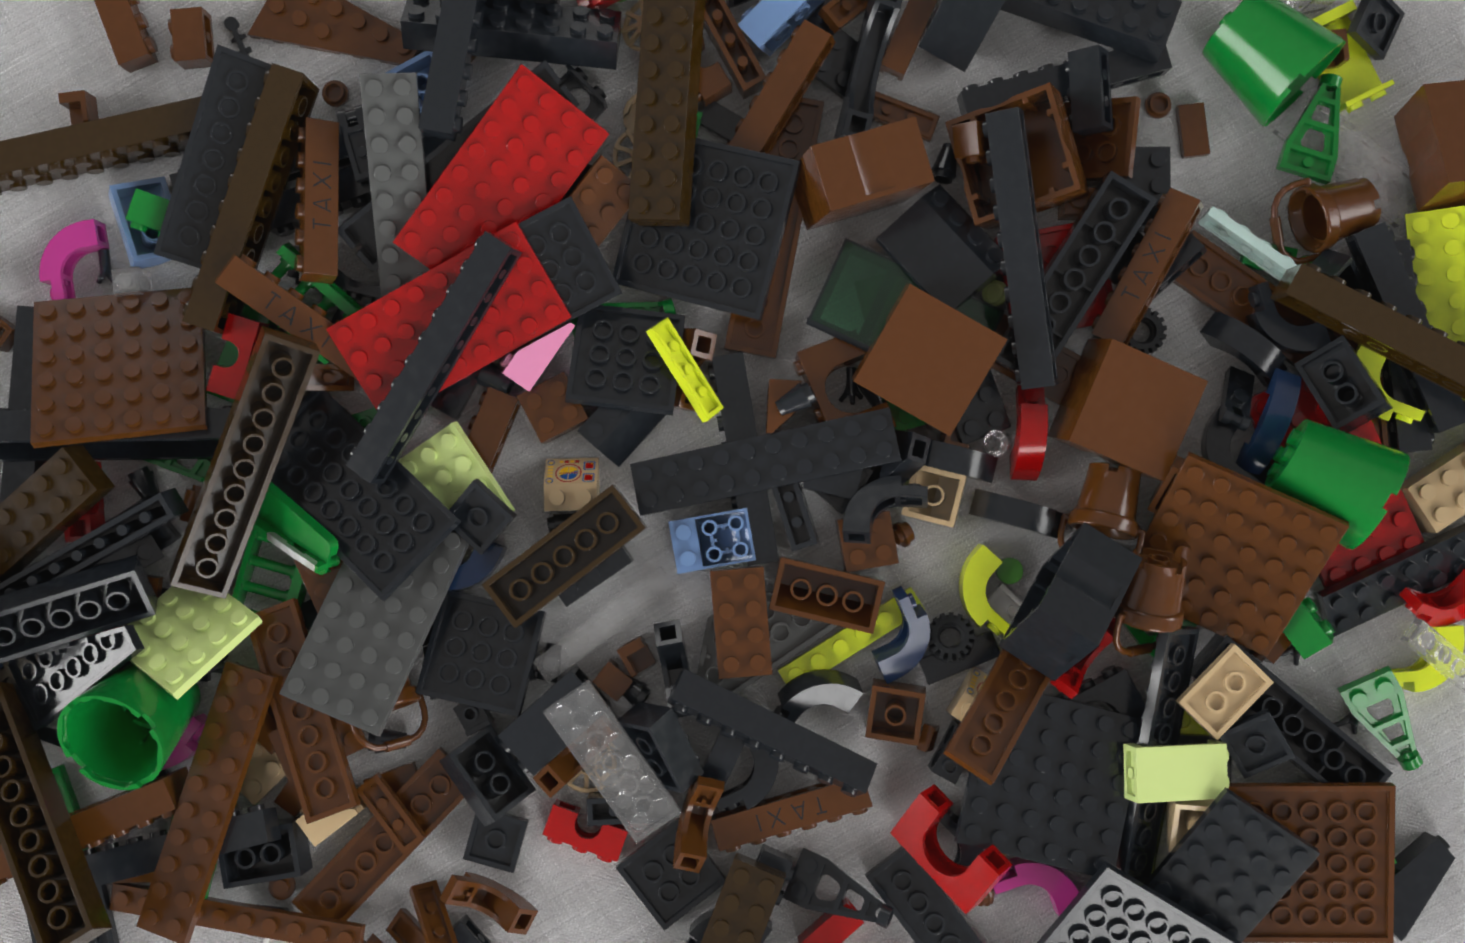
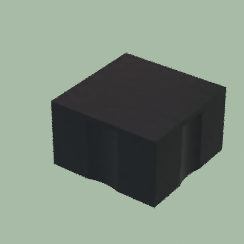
[998,522,1143,681]

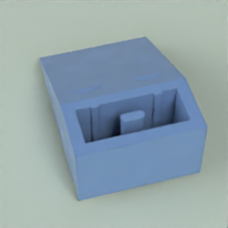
[668,508,756,574]

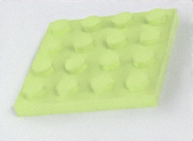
[398,421,515,512]
[127,586,262,700]

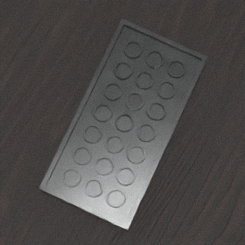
[279,530,469,737]

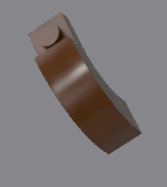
[533,712,622,798]
[673,776,724,873]
[439,872,538,935]

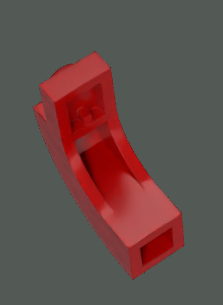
[1009,385,1048,481]
[1399,568,1465,627]
[1050,617,1116,699]

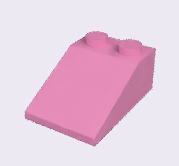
[499,322,575,391]

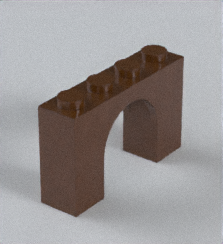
[793,330,896,428]

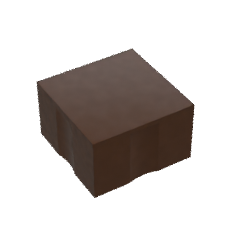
[1394,80,1465,211]
[945,82,1090,230]
[795,116,935,230]
[852,284,1008,436]
[1047,339,1208,482]

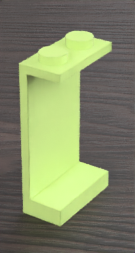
[1123,739,1230,803]

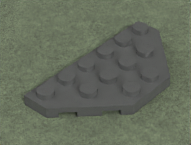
[697,591,837,694]

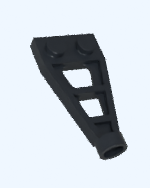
[783,848,895,929]

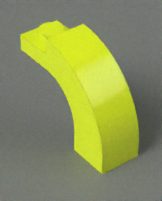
[1356,344,1425,424]
[959,544,1009,636]
[1375,624,1464,692]

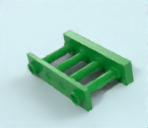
[271,242,363,365]
[232,528,307,613]

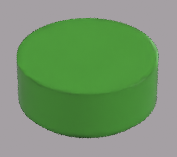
[995,557,1023,584]

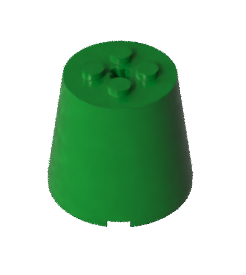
[1202,0,1346,127]
[1265,419,1410,550]
[57,662,201,790]

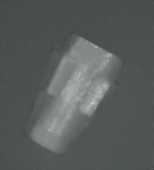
[983,430,1015,456]

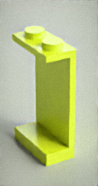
[1312,0,1395,113]

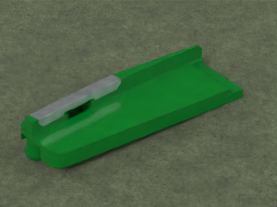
[253,482,340,575]

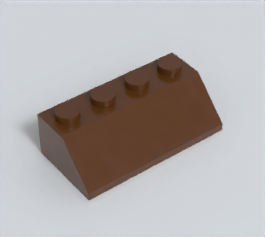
[769,556,885,634]

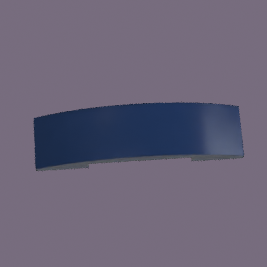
[1236,368,1302,476]

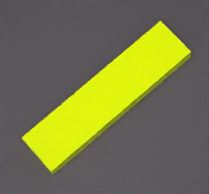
[646,317,724,423]

